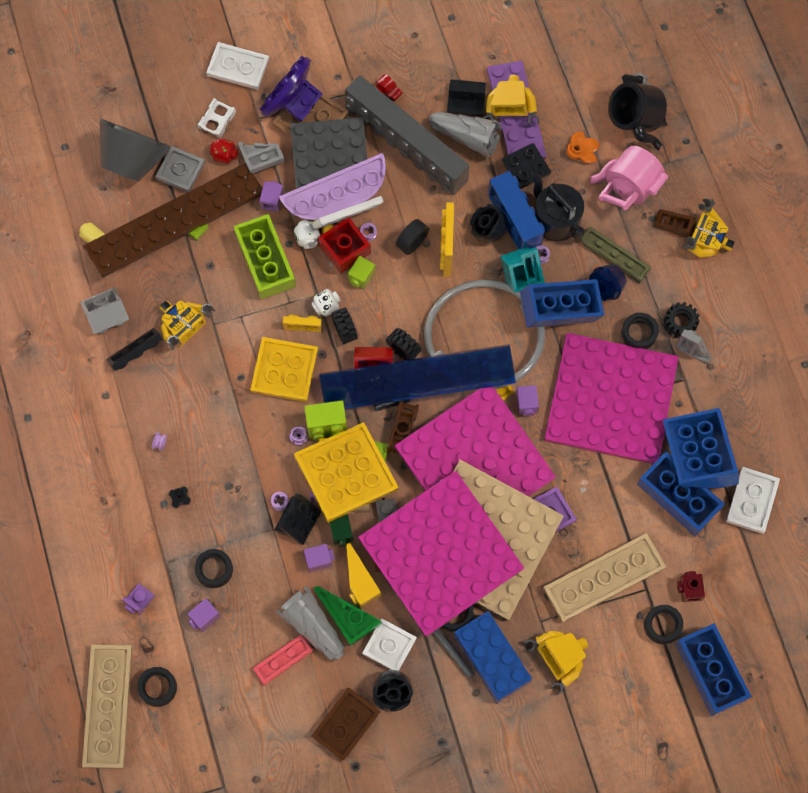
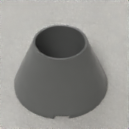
[99,119,171,182]

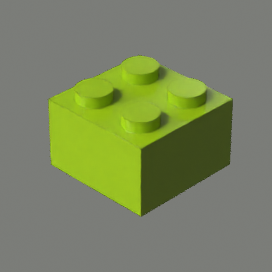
[304,401,347,441]

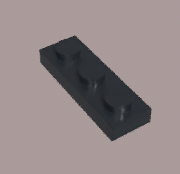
[106,328,163,371]

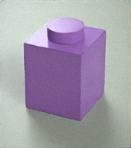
[259,181,284,212]
[516,385,539,416]
[304,544,335,573]
[188,598,220,632]

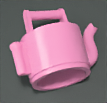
[590,146,668,210]

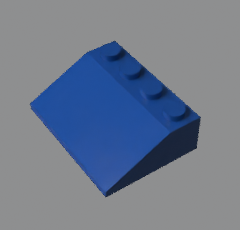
[662,408,739,488]

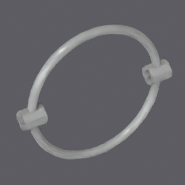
[424,280,545,390]

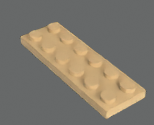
[543,533,666,623]
[82,645,132,769]

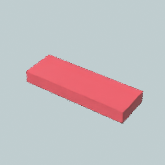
[252,635,314,686]

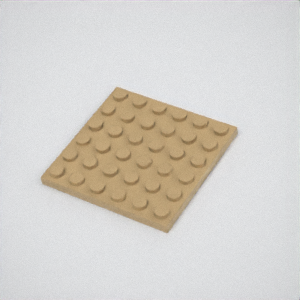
[453,460,564,620]

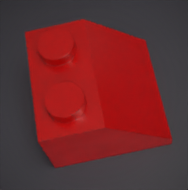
[354,347,393,392]

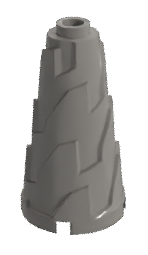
[429,111,502,157]
[276,586,345,661]

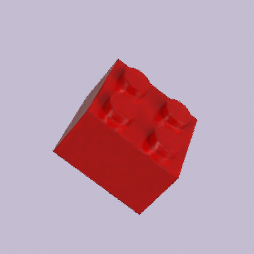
[318,217,371,274]

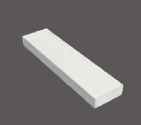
[312,196,384,229]

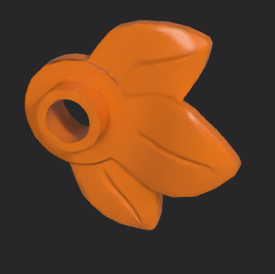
[566,132,599,163]

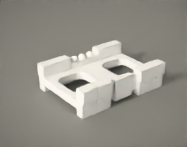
[198,98,236,138]

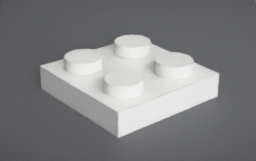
[362,619,417,671]

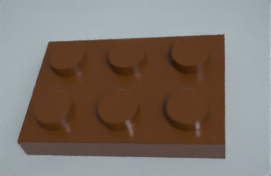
[311,687,381,762]

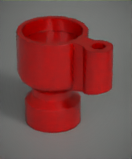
[376,74,403,101]

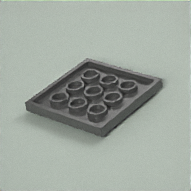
[290,117,368,189]

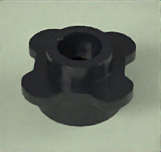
[169,487,191,508]

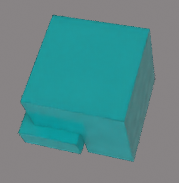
[500,247,545,293]

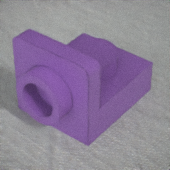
[123,583,155,615]

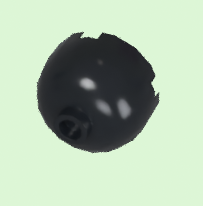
[470,204,508,242]
[372,670,413,712]

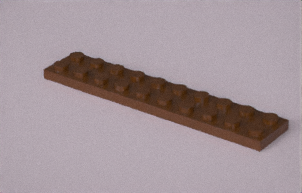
[83,163,263,278]

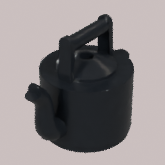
[608,74,668,150]
[531,172,584,243]

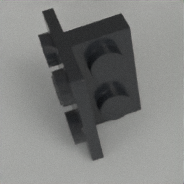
[447,79,486,116]
[502,143,551,189]
[274,493,321,545]

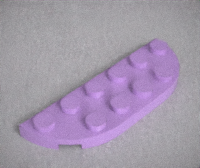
[279,153,386,220]

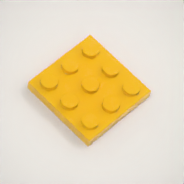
[440,202,454,277]
[250,337,318,402]

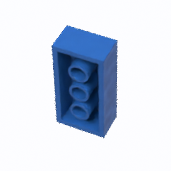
[488,171,545,250]
[520,279,604,328]
[637,452,725,537]
[454,611,532,704]
[675,623,752,717]

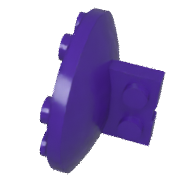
[259,55,323,122]

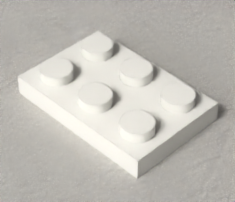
[206,42,270,90]
[726,467,780,534]

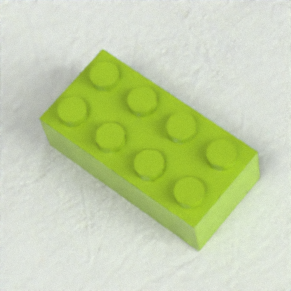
[233,214,296,299]

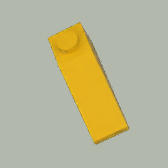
[346,543,381,608]

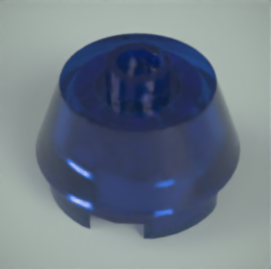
[589,264,627,301]

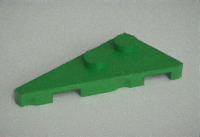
[313,586,383,646]

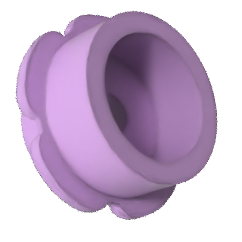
[289,427,308,445]

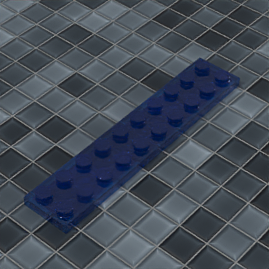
[319,344,516,409]

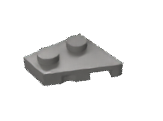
[675,329,712,365]

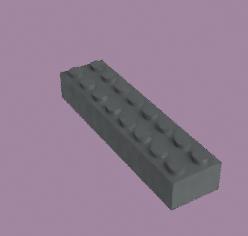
[345,75,470,195]

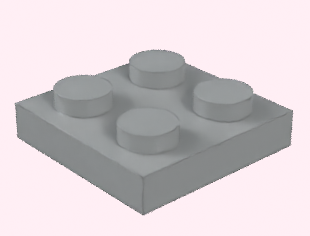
[155,146,205,192]

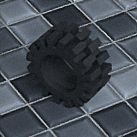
[664,302,700,338]
[331,307,358,344]
[386,328,422,362]

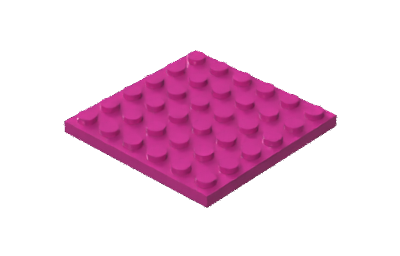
[544,333,679,464]
[394,382,556,496]
[358,471,524,637]

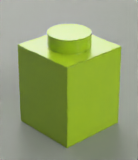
[348,256,376,289]

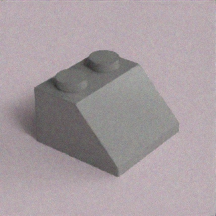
[80,287,129,334]

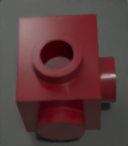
[677,571,705,602]

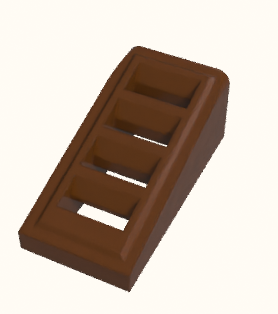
[654,209,696,238]

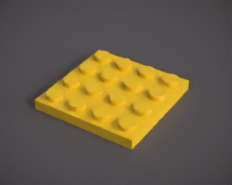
[294,422,399,522]

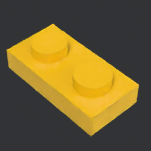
[283,314,322,332]

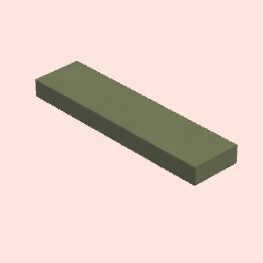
[579,226,651,283]

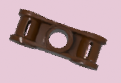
[387,400,419,454]

